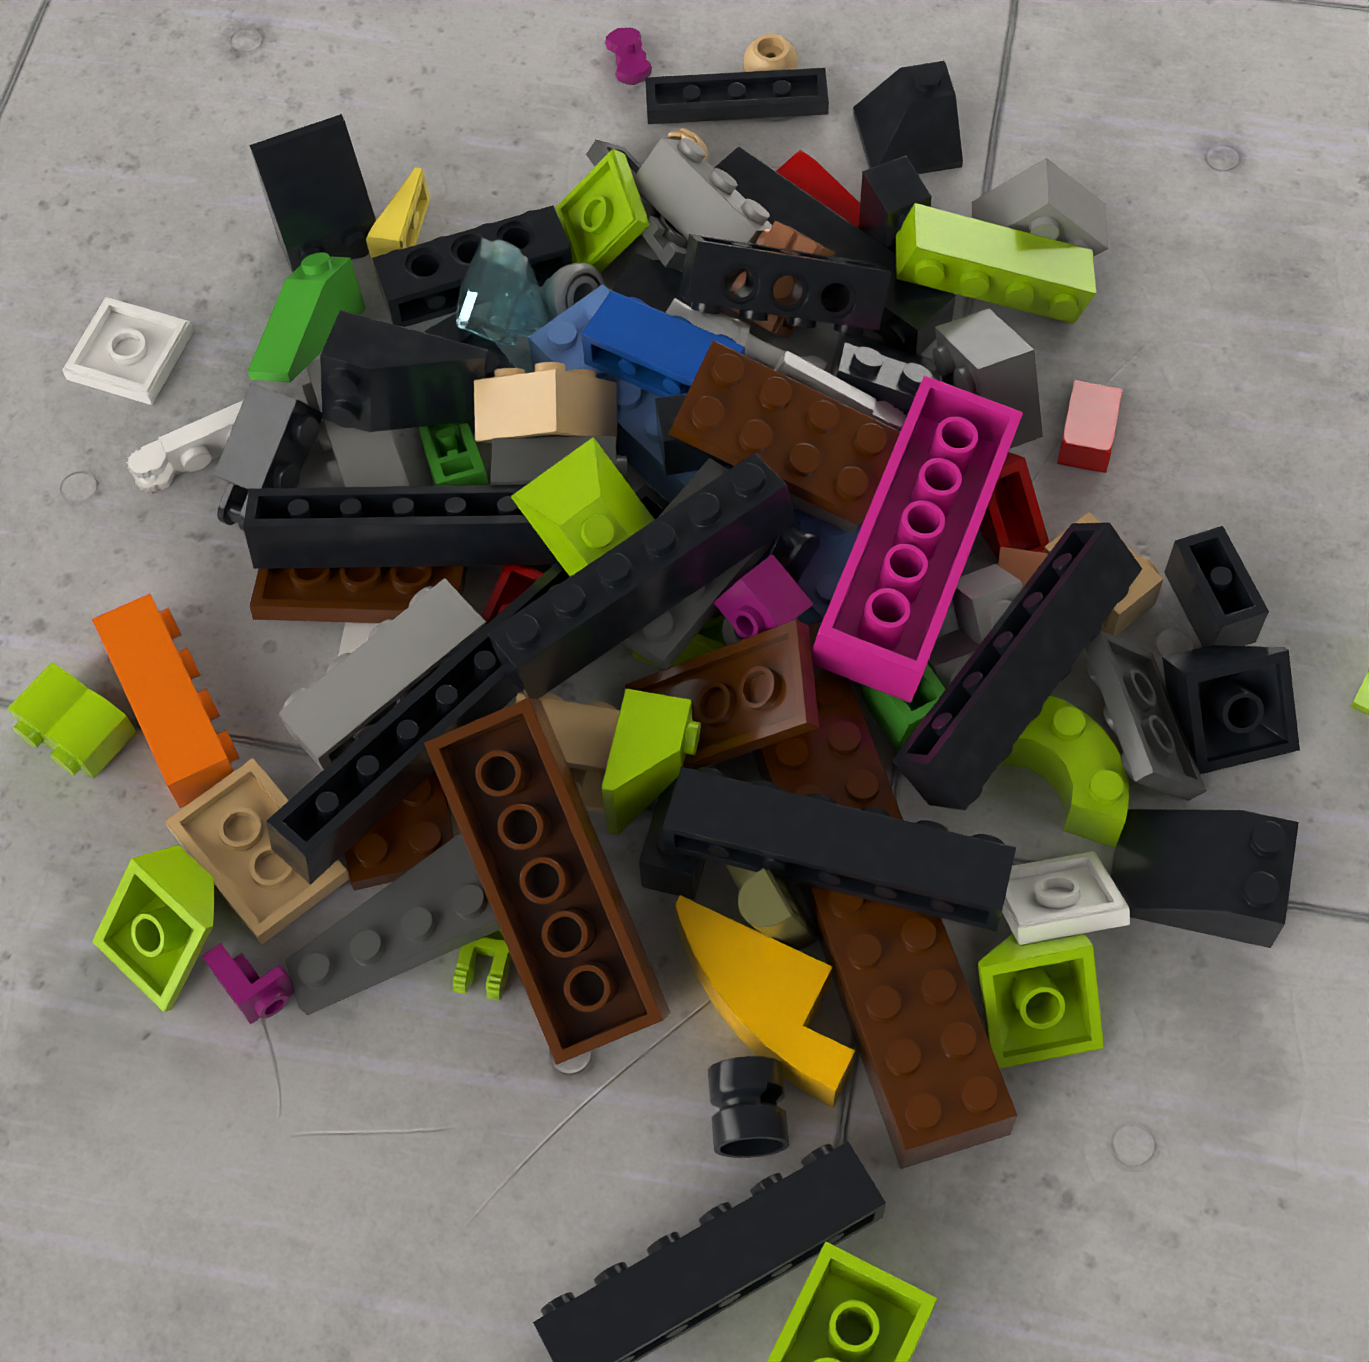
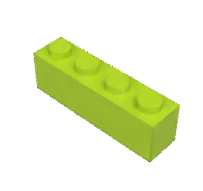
[896,203,1096,324]

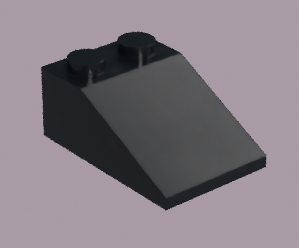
[249,114,376,273]
[320,310,488,432]
[830,333,941,418]
[1110,809,1299,948]

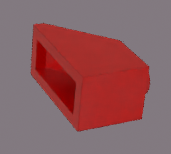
[979,452,1050,559]

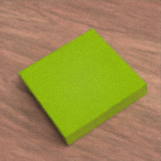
[555,149,650,273]

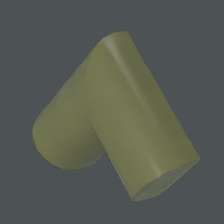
[724,864,819,950]

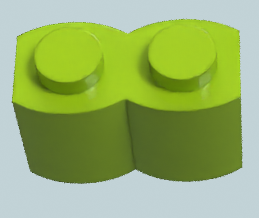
[7,662,137,779]

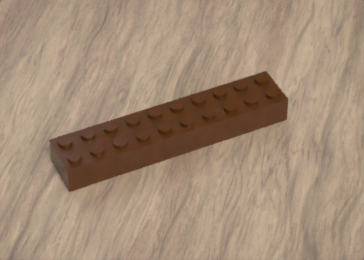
[752,621,1017,1169]

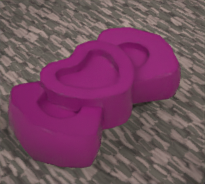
[605,27,652,85]

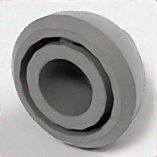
[542,263,605,318]

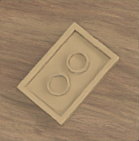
[164,758,350,945]

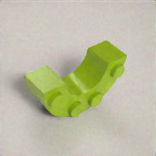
[998,695,1129,848]

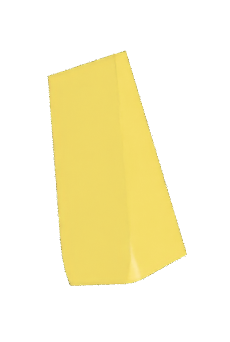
[366,167,430,265]

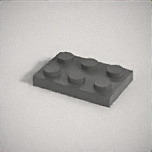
[1085,630,1207,801]

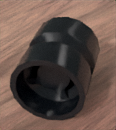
[708,1056,790,1158]

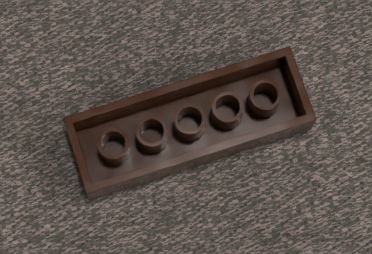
[424,698,671,1065]

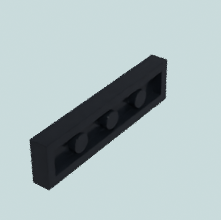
[645,68,829,124]

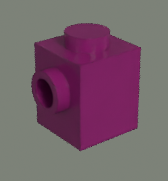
[714,554,813,639]

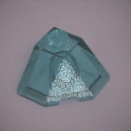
[455,238,552,345]

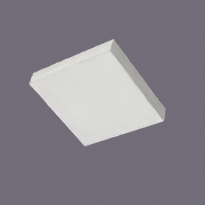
[62,297,194,405]
[1002,851,1130,945]

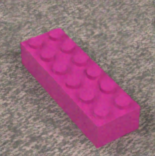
[812,375,1023,703]

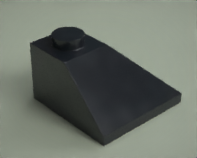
[853,60,963,174]
[1162,645,1300,774]

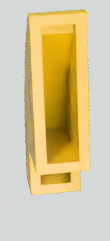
[675,895,855,1108]

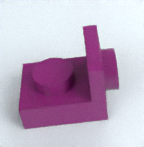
[202,943,294,1025]

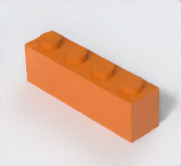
[92,593,240,808]

